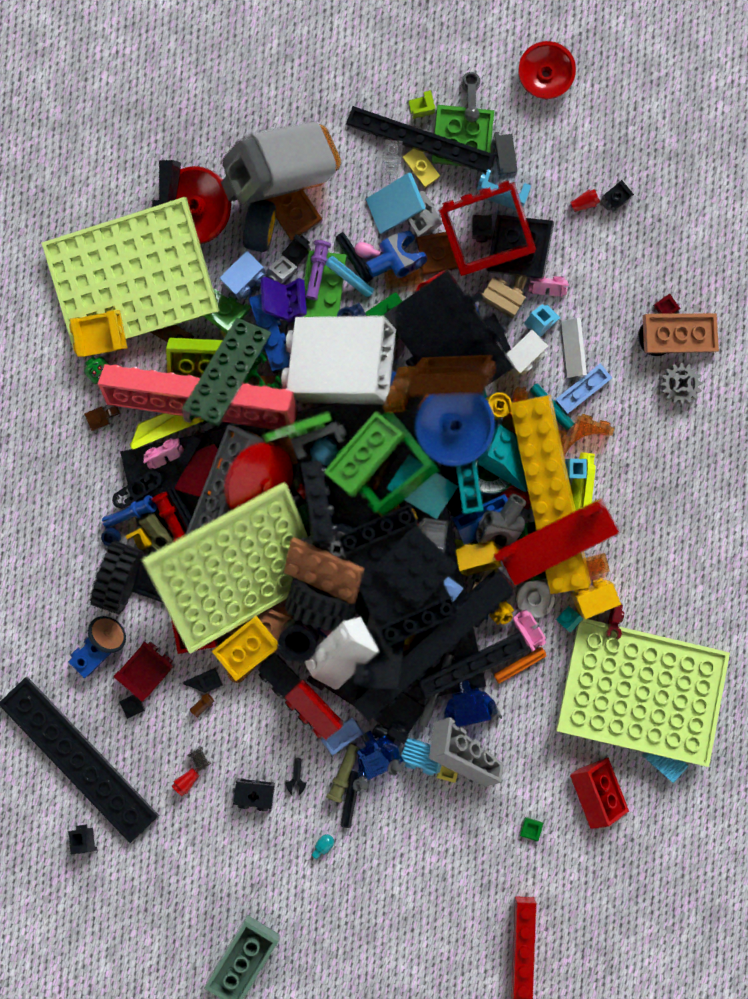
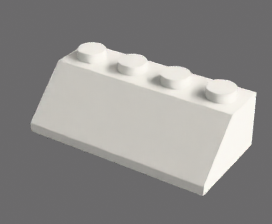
[305,617,379,690]

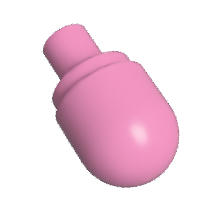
[354,242,381,259]

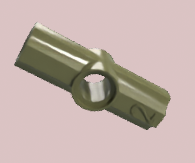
[139,512,174,551]

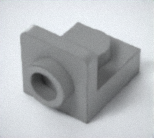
[266,256,297,284]

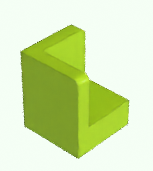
[409,90,436,119]

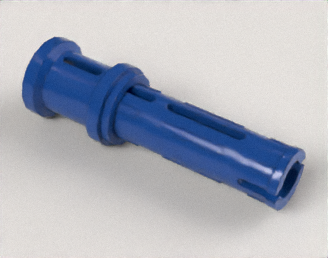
[102,495,157,528]

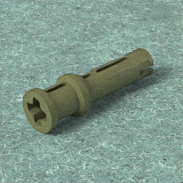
[326,743,361,803]

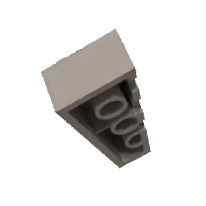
[429,717,503,787]

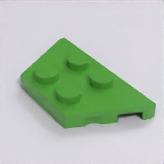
[262,413,332,443]

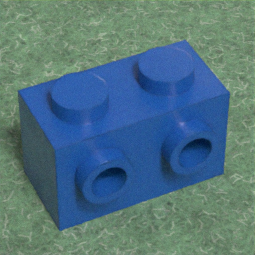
[69,637,111,678]

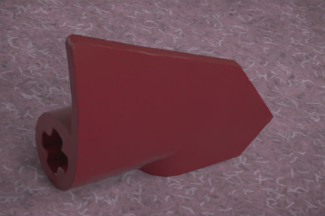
[175,444,219,497]

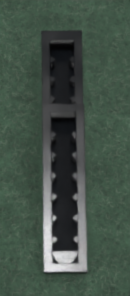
[152,160,181,207]

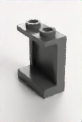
[291,422,347,459]

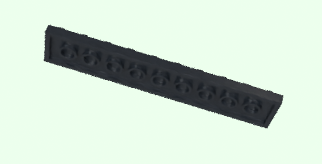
[0,676,159,843]

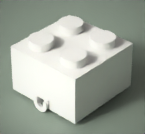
[507,330,548,377]

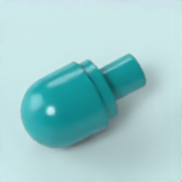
[311,834,334,860]

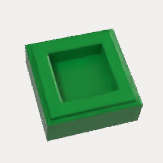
[520,817,544,841]

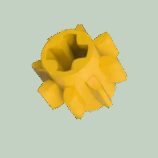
[489,601,514,625]

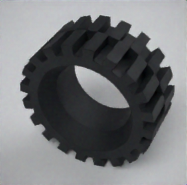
[90,541,143,615]
[285,578,359,632]

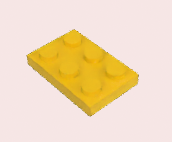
[212,616,278,681]

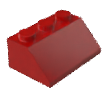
[285,679,343,740]
[570,757,629,829]

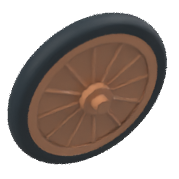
[88,616,126,653]

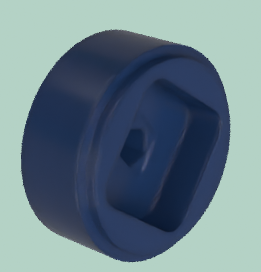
[101,528,121,547]

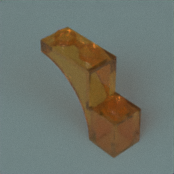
[559,414,615,457]

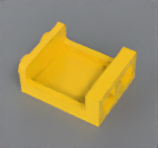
[69,310,128,357]

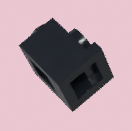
[601,180,634,213]
[68,824,97,855]

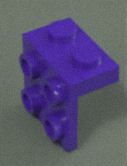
[261,277,307,323]

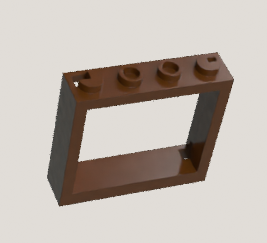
[408,355,496,396]

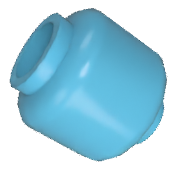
[309,436,338,466]

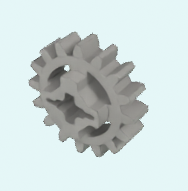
[660,363,703,405]

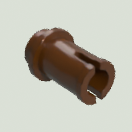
[190,693,215,718]

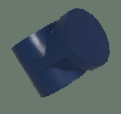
[337,302,367,317]

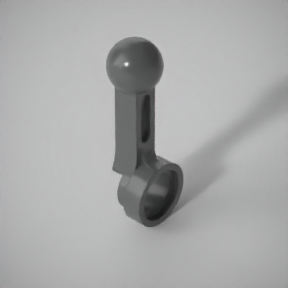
[461,72,481,123]

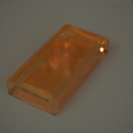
[384,267,424,290]

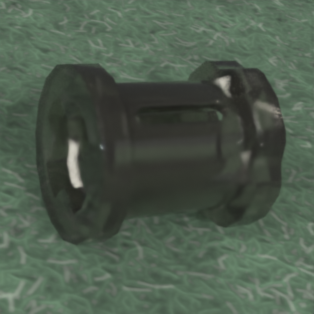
[187,746,211,772]

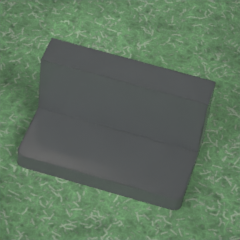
[493,132,518,175]

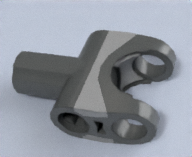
[475,494,526,547]

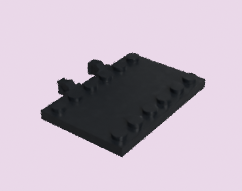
[384,270,515,384]

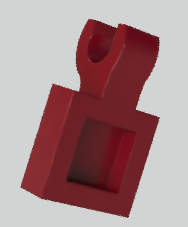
[606,604,625,640]

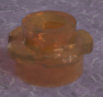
[513,386,529,402]

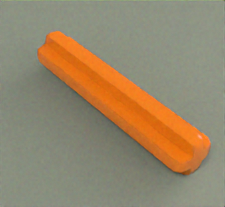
[494,647,547,684]

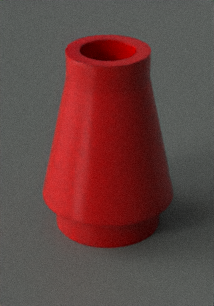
[570,189,600,212]
[172,768,200,797]

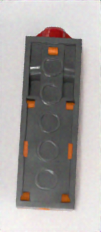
[186,425,275,535]

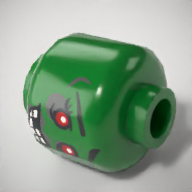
[84,356,110,384]

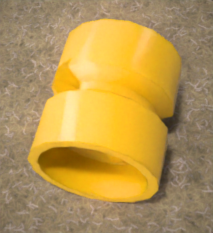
[485,392,512,421]

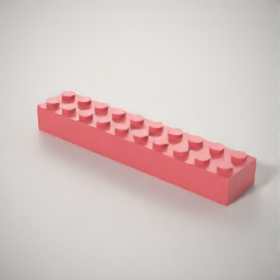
[98,364,298,430]

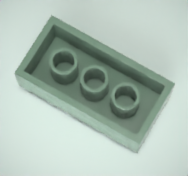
[204,915,280,999]

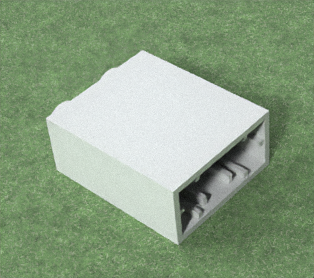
[281,316,396,404]

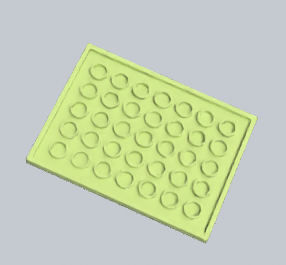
[142,483,308,653]
[556,618,730,767]

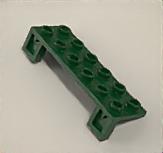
[182,318,271,426]

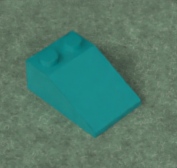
[477,425,528,492]
[387,454,458,519]

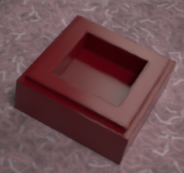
[654,293,681,314]

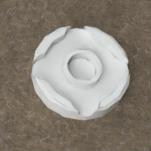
[516,580,555,618]

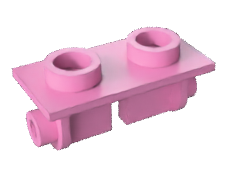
[528,275,569,297]
[144,437,184,469]
[512,609,546,651]

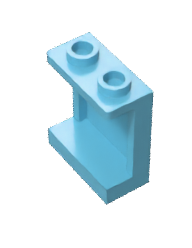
[477,170,531,210]

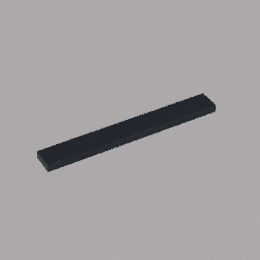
[346,106,495,174]

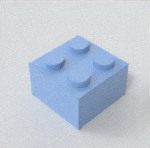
[220,251,266,301]

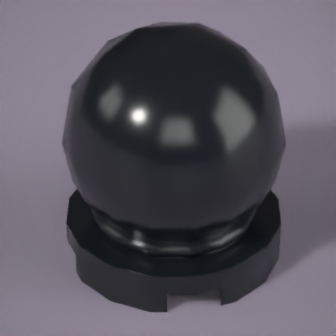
[277,618,319,663]

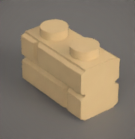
[481,277,525,319]

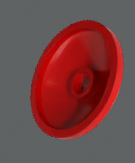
[518,41,576,99]

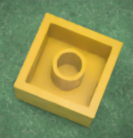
[570,578,621,619]

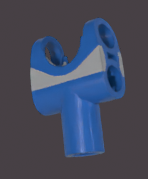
[366,231,427,278]

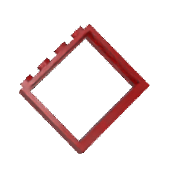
[439,180,536,276]

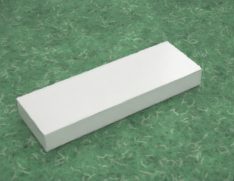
[561,318,587,378]

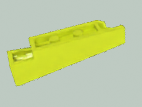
[130,413,204,449]
[571,452,596,510]

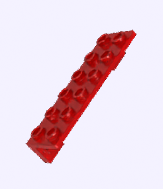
[494,498,619,585]

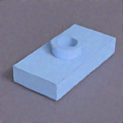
[321,717,364,756]

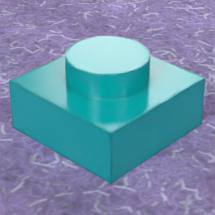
[555,606,583,633]

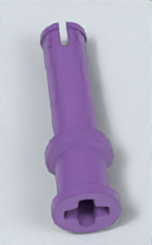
[306,240,331,300]

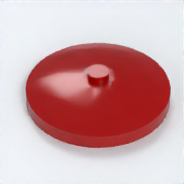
[176,166,231,245]
[224,443,293,510]

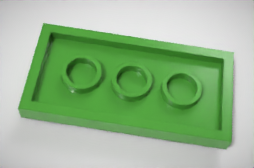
[303,251,347,317]
[324,412,405,497]

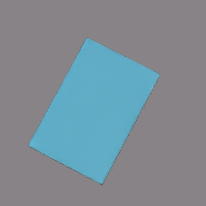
[366,173,426,234]

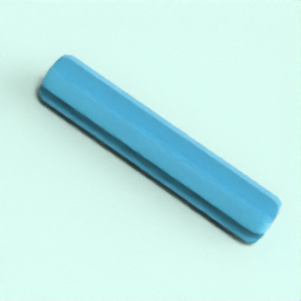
[326,256,374,297]

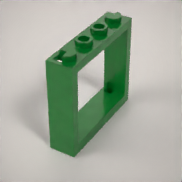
[336,409,439,516]

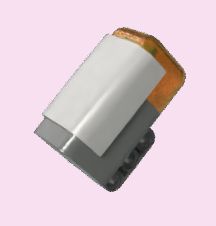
[221,121,342,205]

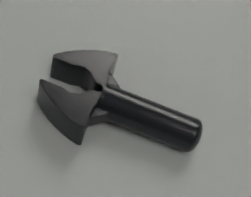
[286,758,307,795]

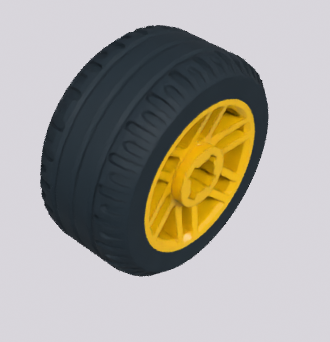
[243,200,276,252]

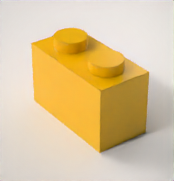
[456,540,502,576]

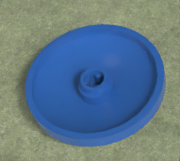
[415,394,495,466]

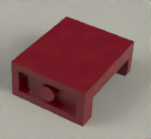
[113,641,174,702]

